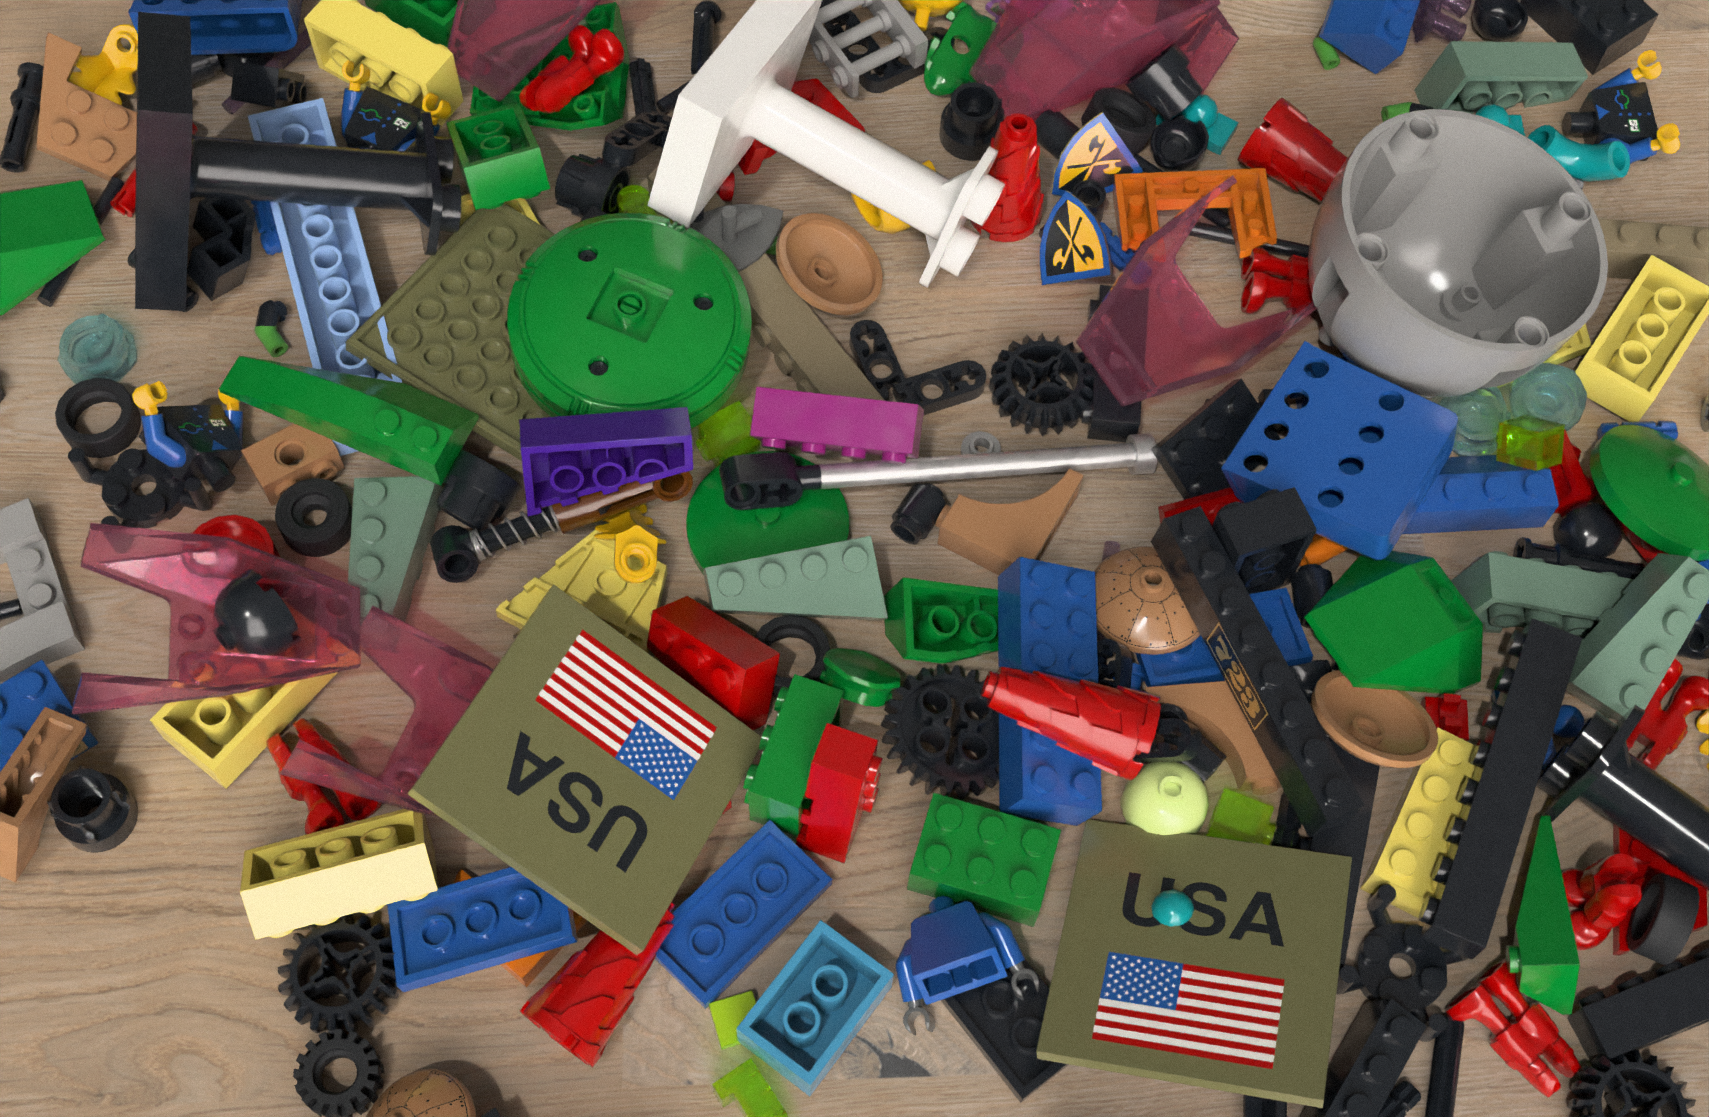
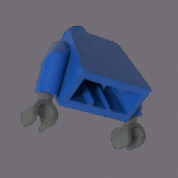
[895,896,1039,1036]

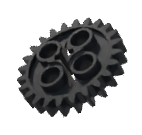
[881,664,999,800]

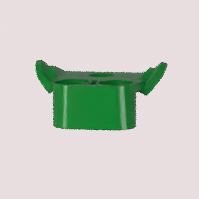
[924,1,1025,96]

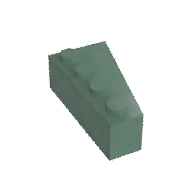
[1414,41,1588,114]
[345,476,442,650]
[703,536,888,621]
[1451,551,1634,639]
[1566,553,1709,720]

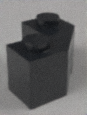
[187,198,256,301]

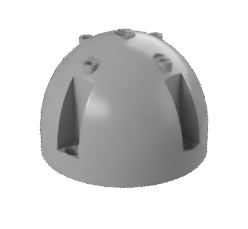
[1308,109,1608,398]

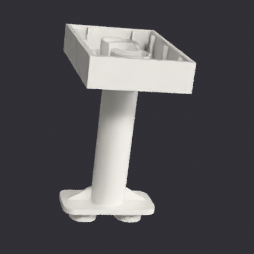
[647,0,1005,288]

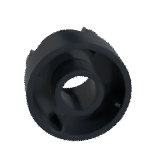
[1125,42,1203,121]
[939,81,1004,161]
[555,154,630,219]
[436,450,521,531]
[47,765,138,853]

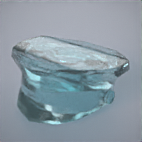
[57,314,137,384]
[1509,363,1587,435]
[1439,387,1511,457]

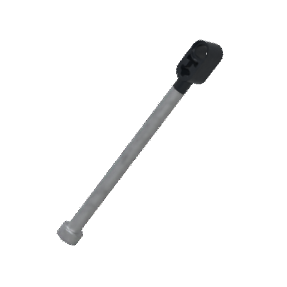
[719,433,1157,510]

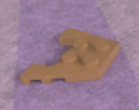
[37,32,137,181]

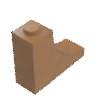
[935,468,1084,575]
[1144,681,1281,795]
[0,707,87,882]

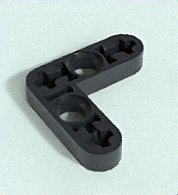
[823,10,955,93]
[602,111,672,167]
[849,320,986,415]
[1097,638,1202,763]

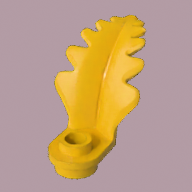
[68,24,138,105]
[594,504,667,584]

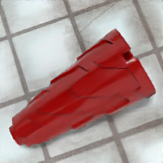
[1238,97,1348,203]
[970,113,1044,242]
[981,666,1161,781]
[520,902,675,1068]

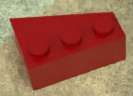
[647,596,780,730]
[796,723,883,863]

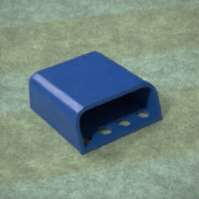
[128,0,303,55]
[1221,341,1458,560]

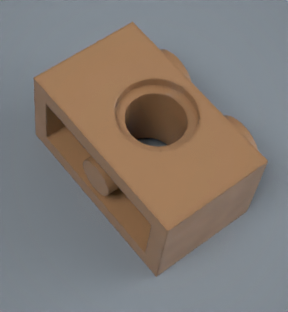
[241,424,345,506]

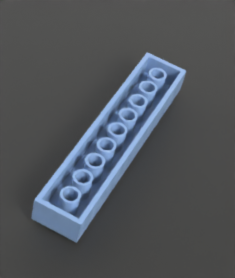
[248,98,402,456]

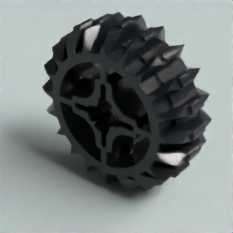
[989,333,1094,437]
[278,914,399,1036]
[1567,1050,1696,1117]

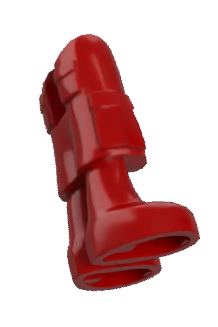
[519,25,624,114]
[1241,247,1317,314]
[1626,658,1709,770]
[266,718,383,835]
[1562,853,1642,951]
[1445,958,1581,1098]

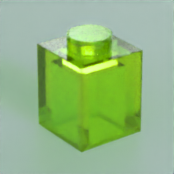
[696,400,761,467]
[1496,415,1565,471]
[1205,788,1276,845]

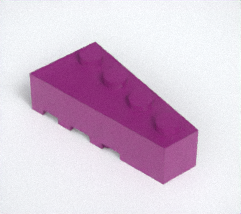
[750,387,924,464]

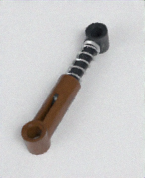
[430,471,693,583]

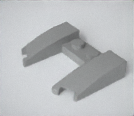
[0,498,85,682]

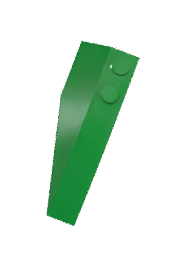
[219,356,479,486]

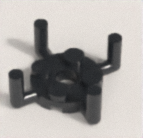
[68,448,212,550]
[1336,885,1469,1042]

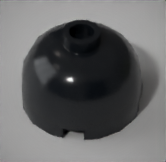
[213,569,301,659]

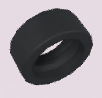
[1081,88,1156,155]
[55,378,141,458]
[754,615,830,698]
[1627,872,1700,965]

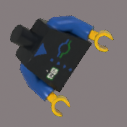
[1563,50,1680,164]
[341,60,451,151]
[132,381,243,492]

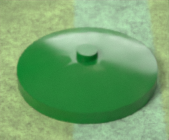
[1589,425,1709,561]
[686,451,849,575]

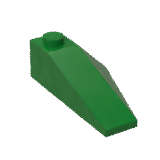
[883,577,998,664]
[1506,816,1580,1015]

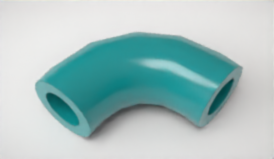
[1527,125,1630,182]

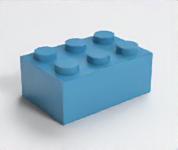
[736,920,894,1096]

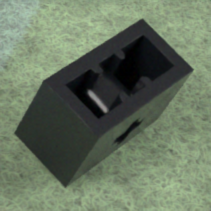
[230,61,308,108]

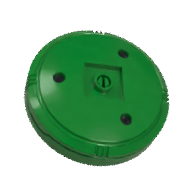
[507,213,752,429]

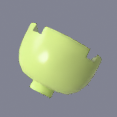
[1120,761,1209,835]

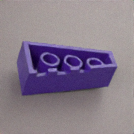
[519,407,693,517]

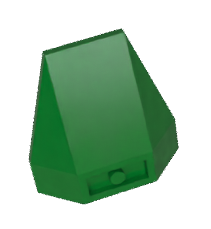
[470,2,630,131]
[0,180,106,316]
[1304,551,1483,694]

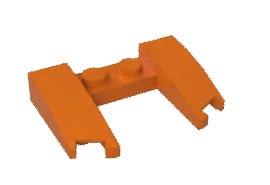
[1113,168,1277,261]

